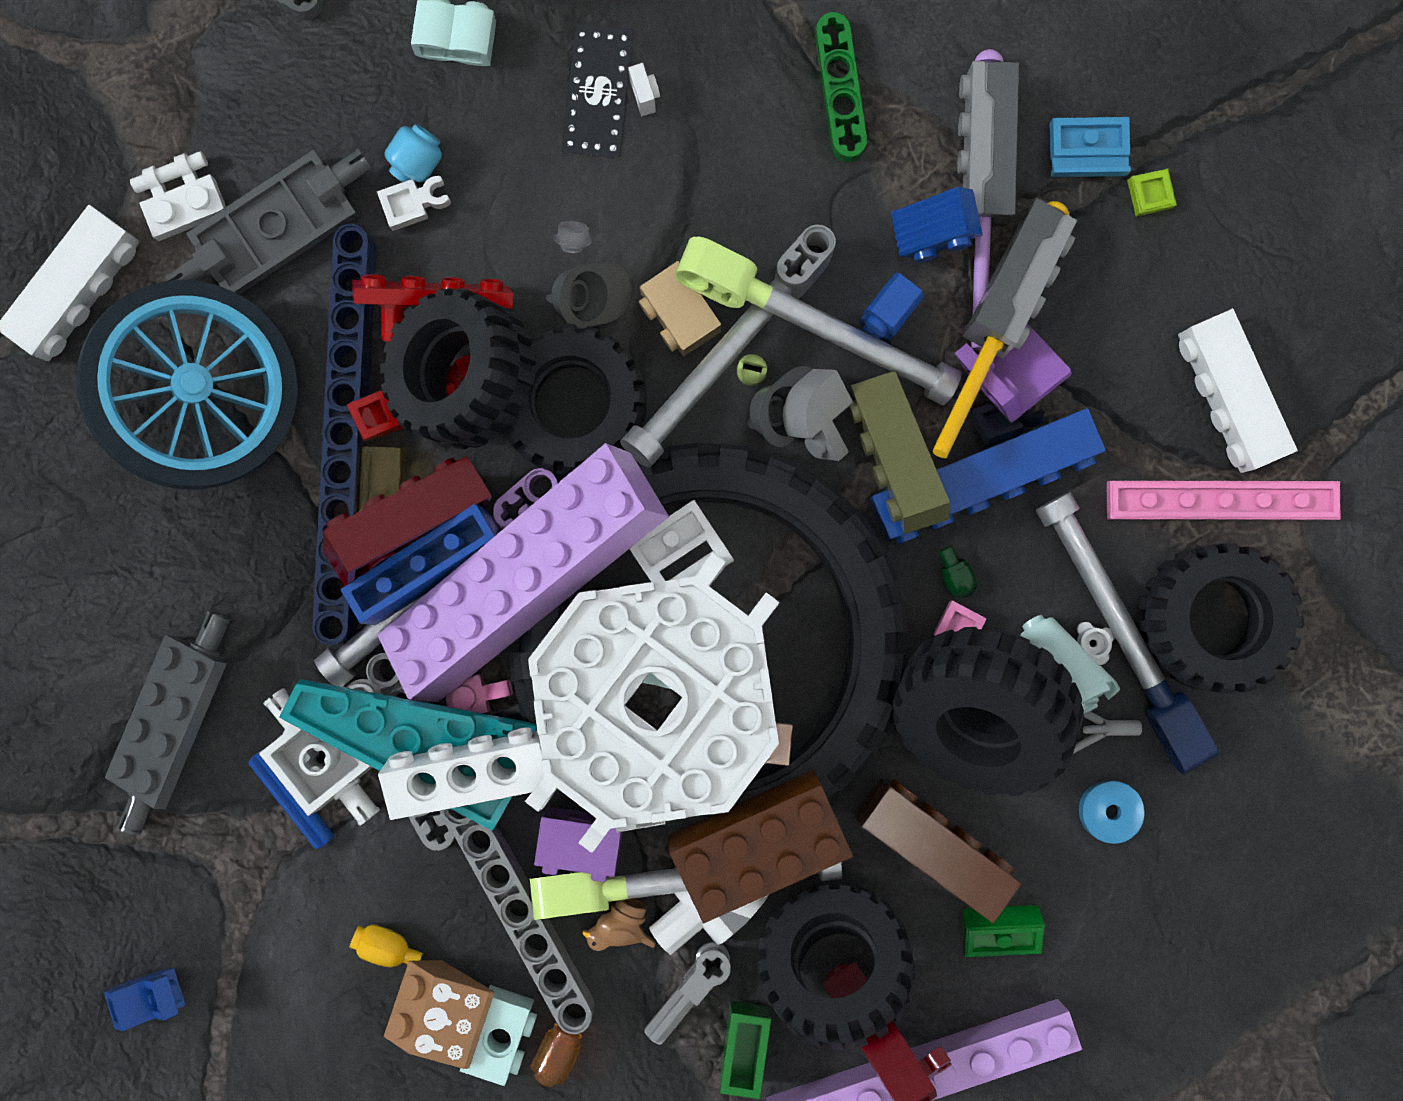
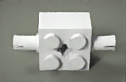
[259,688,380,826]

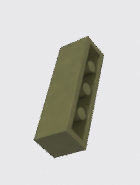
[848,371,950,534]

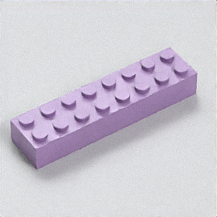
[377,443,669,702]

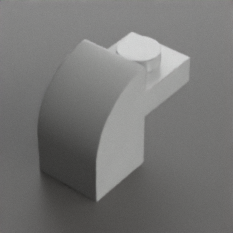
[783,369,853,461]

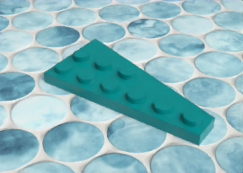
[279,679,537,831]

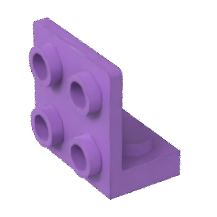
[955,323,1072,423]

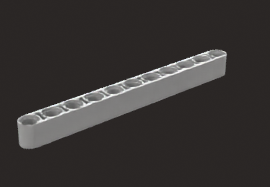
[366,653,595,1034]

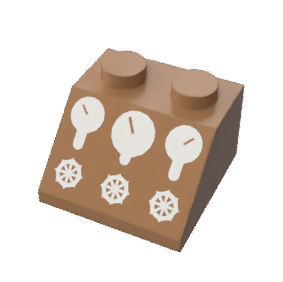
[384,960,495,1069]

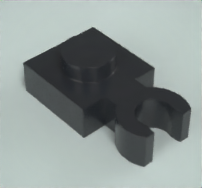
[970,403,1045,448]

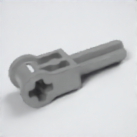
[644,941,731,1045]

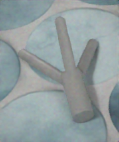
[1073,711,1142,754]

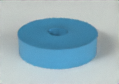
[1079,779,1145,844]

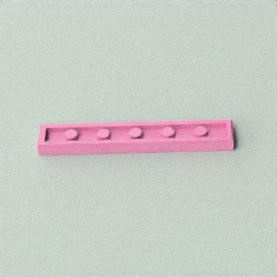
[1107,481,1341,520]

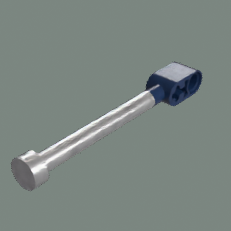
[1036,492,1218,775]

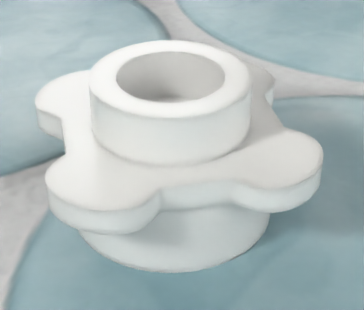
[1076,622,1115,665]

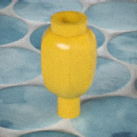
[349,924,423,968]

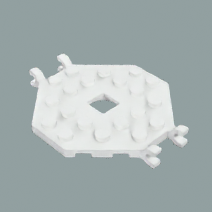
[525,552,779,853]

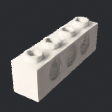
[378,727,543,820]

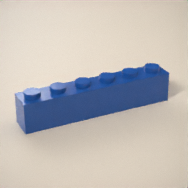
[868,408,1106,544]

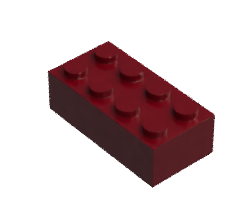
[323,456,491,587]

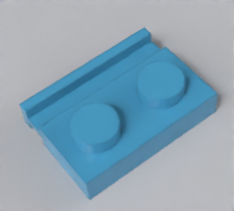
[1049,117,1131,177]

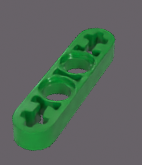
[815,12,867,162]

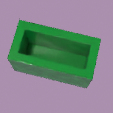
[720,1000,771,1099]

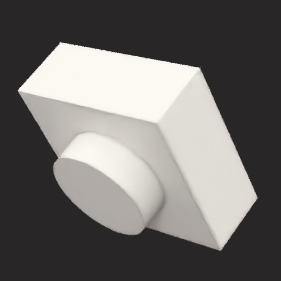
[628,63,660,117]

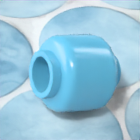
[384,124,442,183]

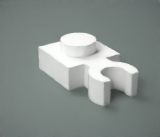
[377,176,451,231]

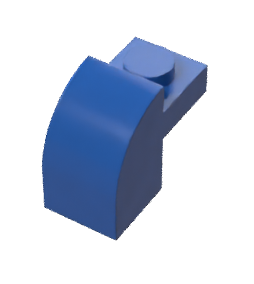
[103,968,185,1031]

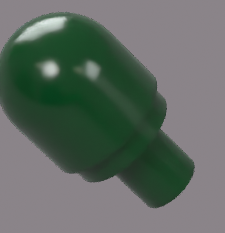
[938,545,977,598]

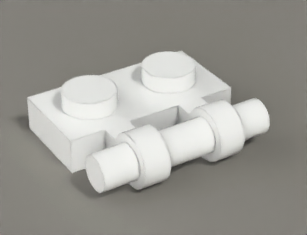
[130,151,226,241]

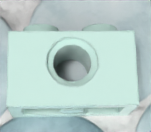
[460,985,537,1086]

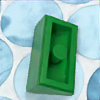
[962,905,1045,957]

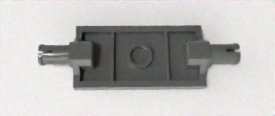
[165,148,373,295]
[105,610,231,835]

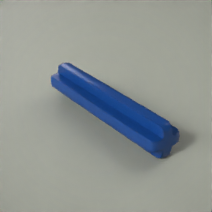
[248,750,334,849]

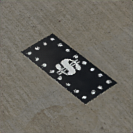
[561,24,633,158]

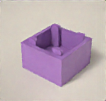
[534,806,623,882]

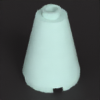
[1020,615,1120,714]

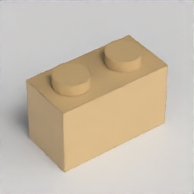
[638,261,721,357]

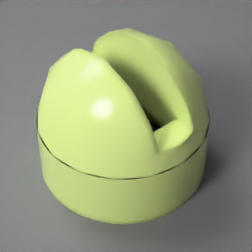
[737,354,767,386]

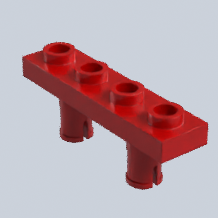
[352,274,514,344]

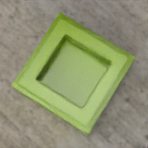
[1127,169,1177,217]

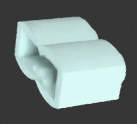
[411,0,496,66]

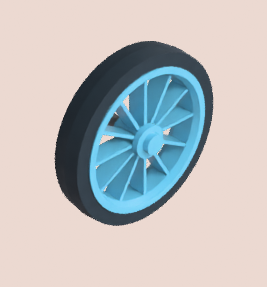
[76,280,298,490]

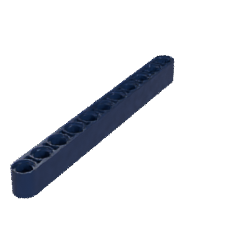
[313,223,377,645]

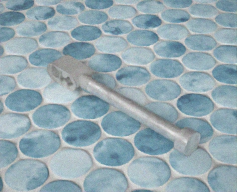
[620,225,836,468]

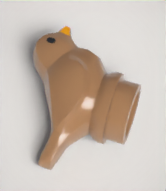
[583,898,657,951]

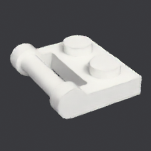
[630,500,734,583]

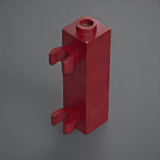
[822,962,952,1101]

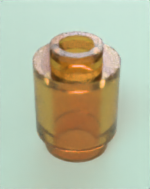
[530,1023,582,1087]

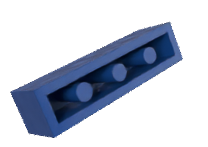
[340,504,500,626]

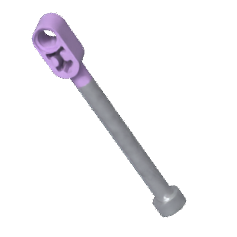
[314,468,560,687]

